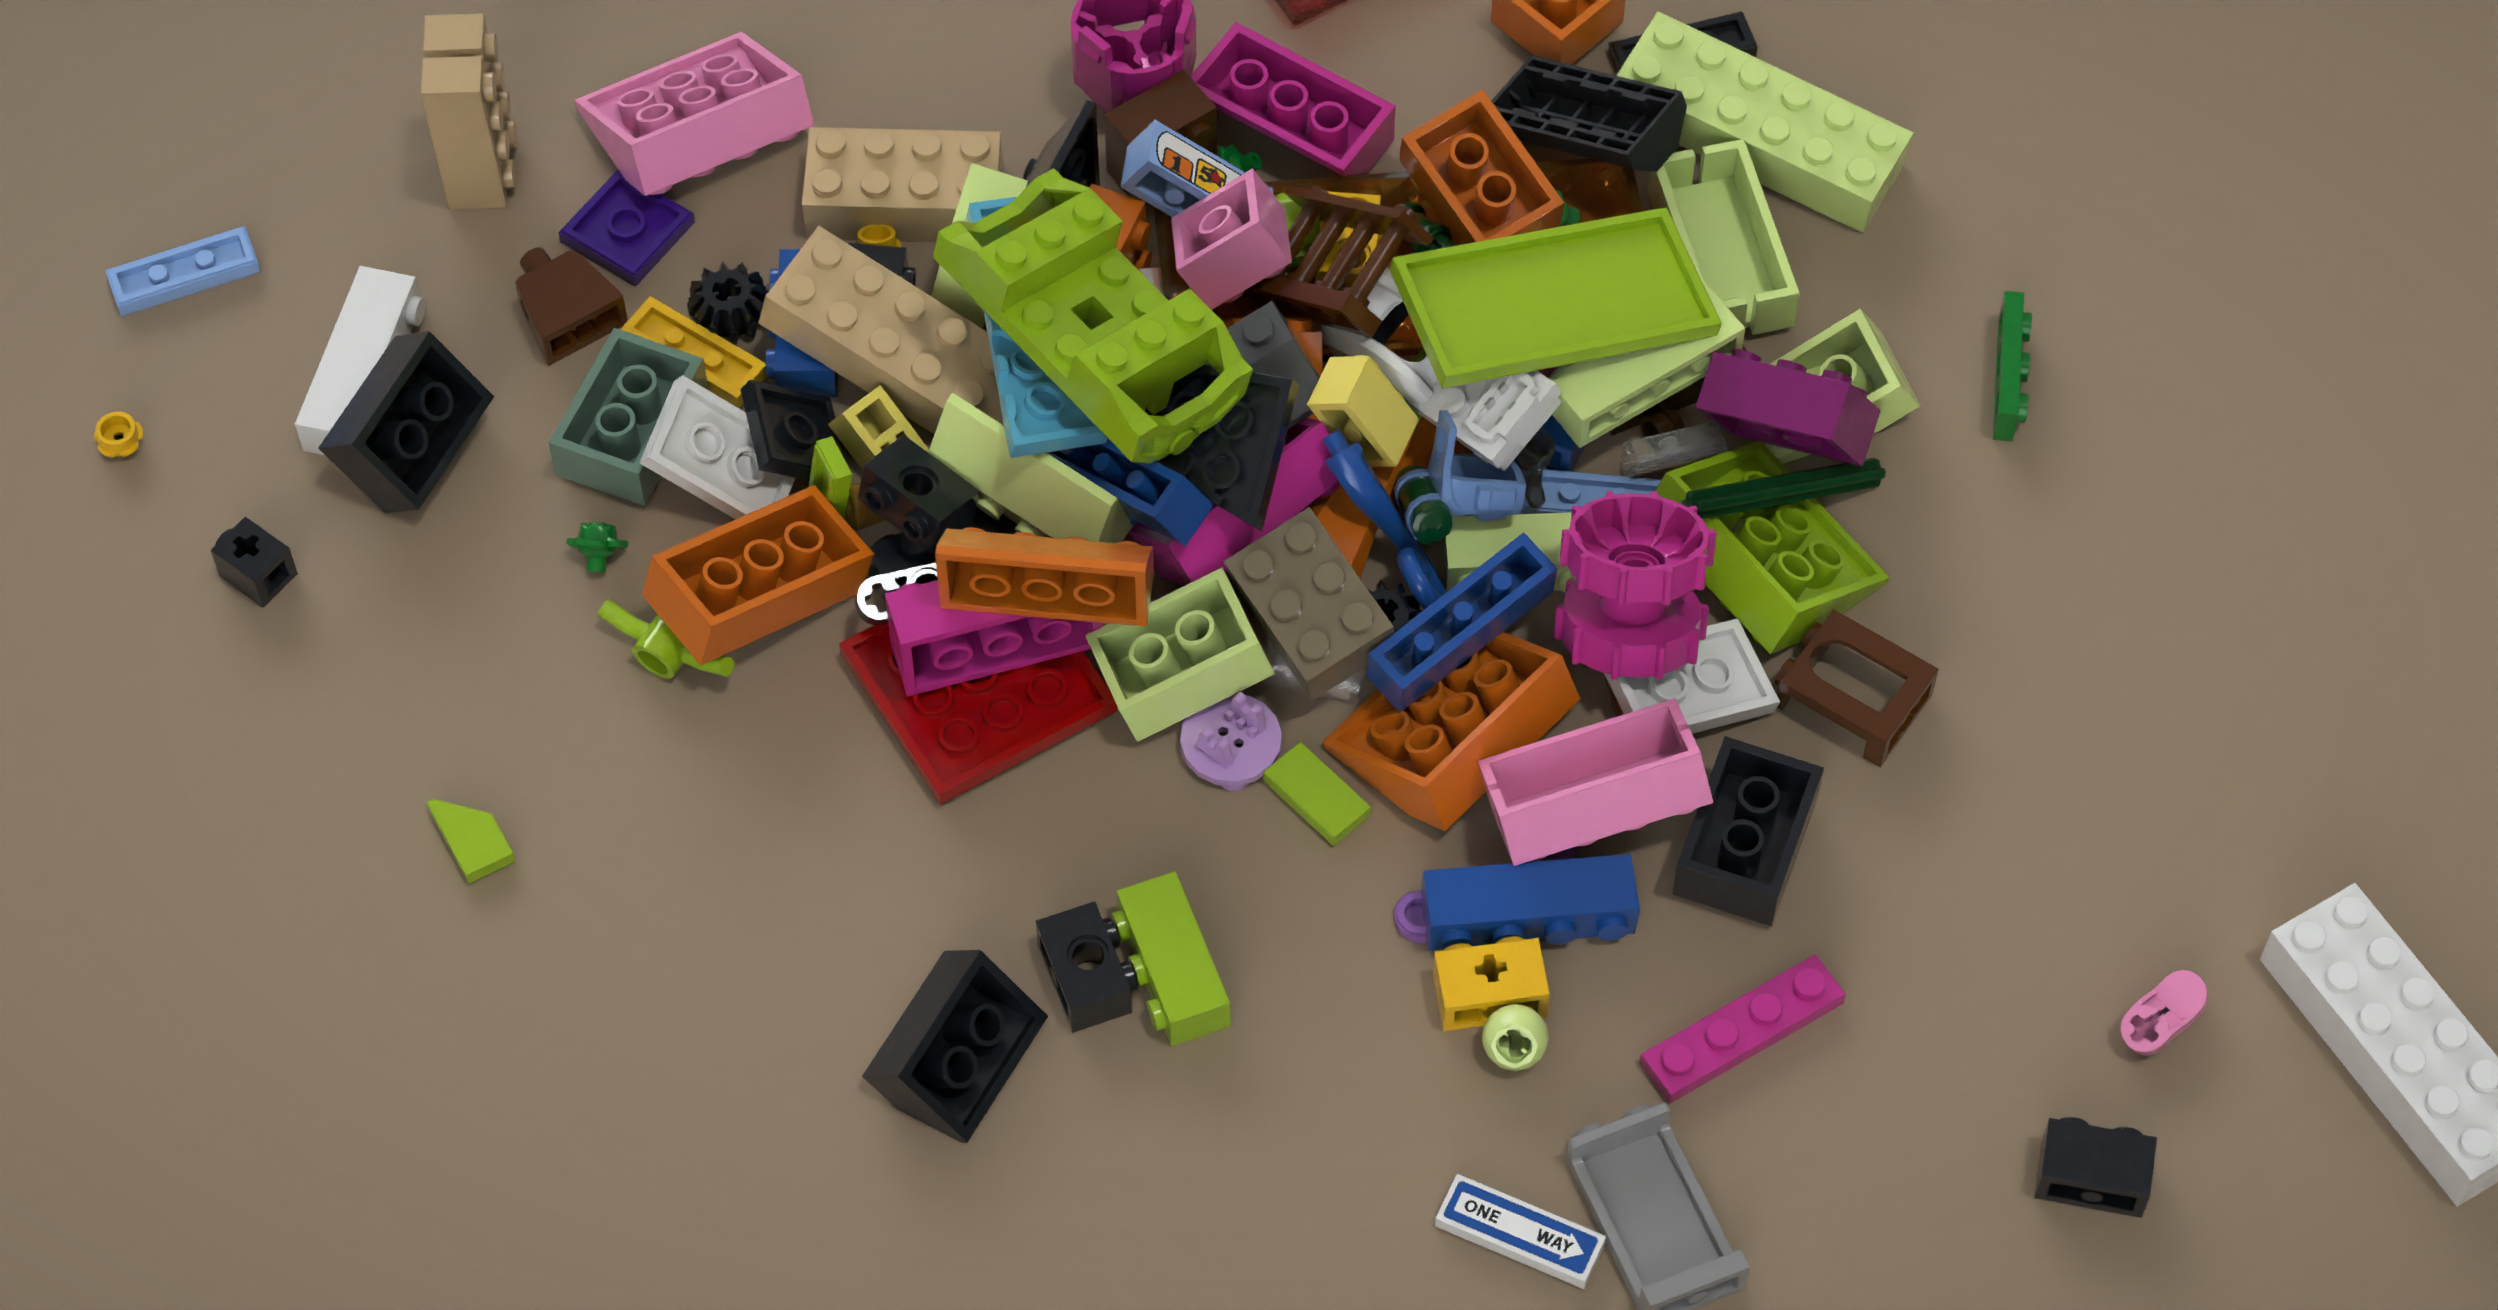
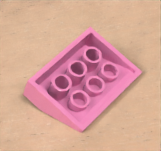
[574,31,814,196]

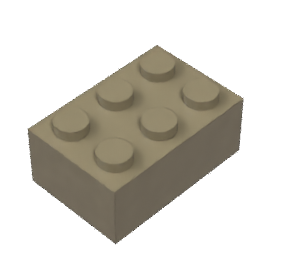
[1224,507,1395,701]

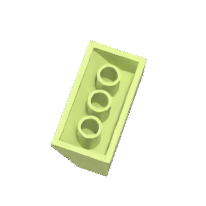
[928,393,1132,543]

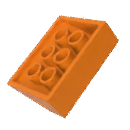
[1321,632,1581,831]

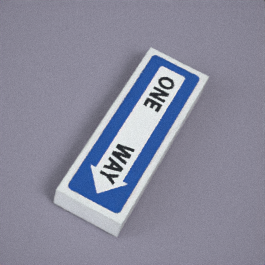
[1435,1174,1606,1289]

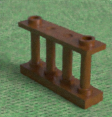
[1243,185,1434,338]

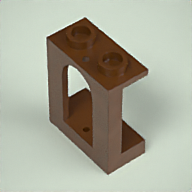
[1774,609,1939,768]

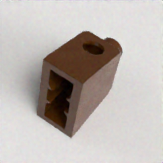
[515,247,628,366]

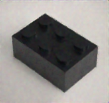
[318,331,494,513]
[1672,736,1824,927]

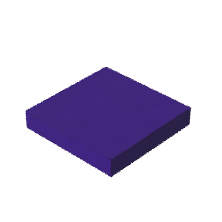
[558,170,695,287]

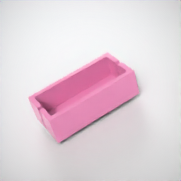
[1478,698,1714,866]

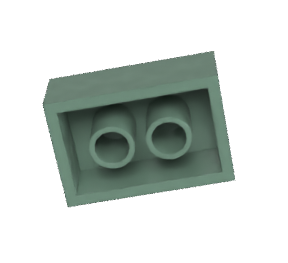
[548,328,709,506]

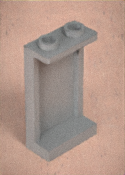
[1566,1102,1750,1310]

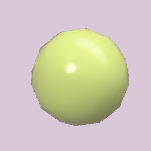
[1481,1003,1550,1072]

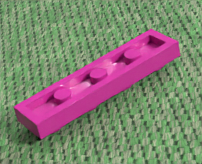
[1639,954,1846,1104]

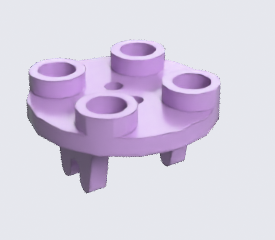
[1180,692,1282,792]

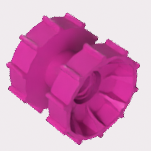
[1554,491,1716,680]

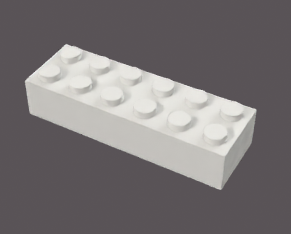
[2260,883,2498,1207]

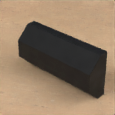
[1492,55,1687,172]

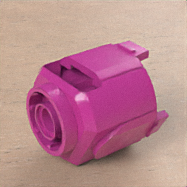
[1071,0,1197,113]

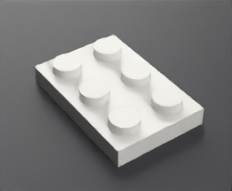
[640,375,795,519]
[1604,618,1780,734]

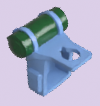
[1393,410,1526,545]

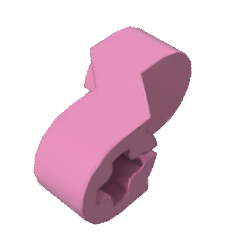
[2120,970,2209,1056]

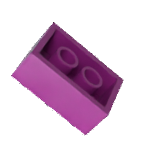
[1695,349,1881,467]

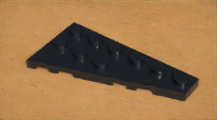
[1145,364,1299,532]

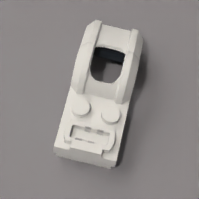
[1321,267,1562,471]

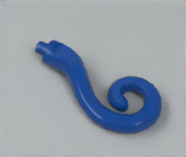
[1322,429,1448,610]

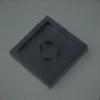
[740,380,847,481]

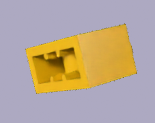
[1433,936,1550,1032]

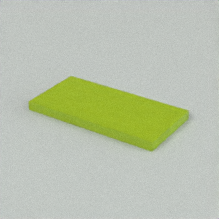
[1389,207,1722,389]

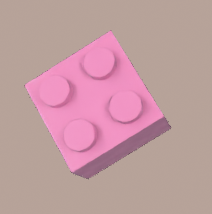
[1171,169,1292,310]

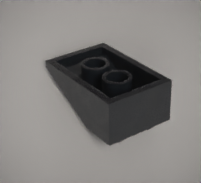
[1023,100,1100,209]

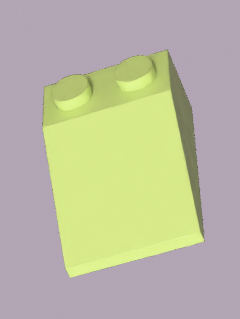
[1764,309,1920,464]

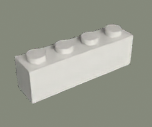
[295,265,426,455]

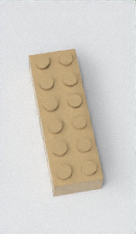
[759,225,1004,434]

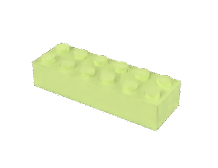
[1616,11,1914,233]

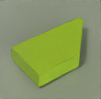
[426,799,516,884]

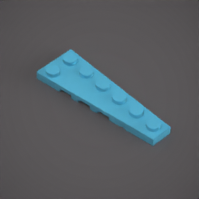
[966,197,1108,458]

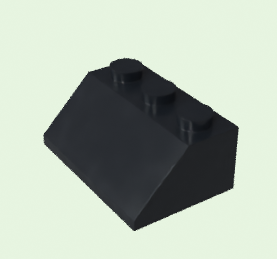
[862,950,1048,1143]

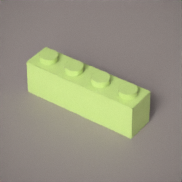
[1549,287,1745,448]
[1443,512,1577,592]

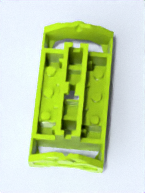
[933,168,1253,463]

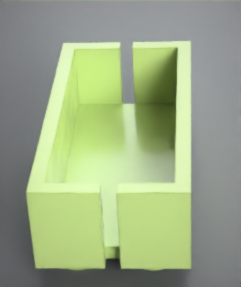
[1647,139,1800,335]

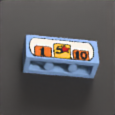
[1121,120,1273,217]

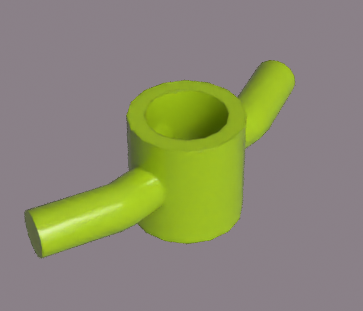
[597,599,735,679]

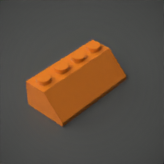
[935,527,1154,627]

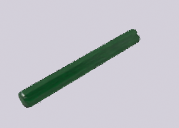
[1681,458,1886,519]

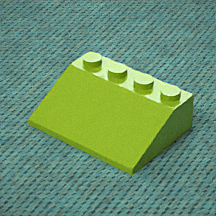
[1655,441,1890,654]

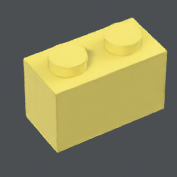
[1307,355,1419,467]

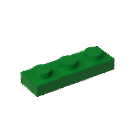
[1993,291,2032,442]

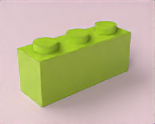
[1111,871,1231,1047]

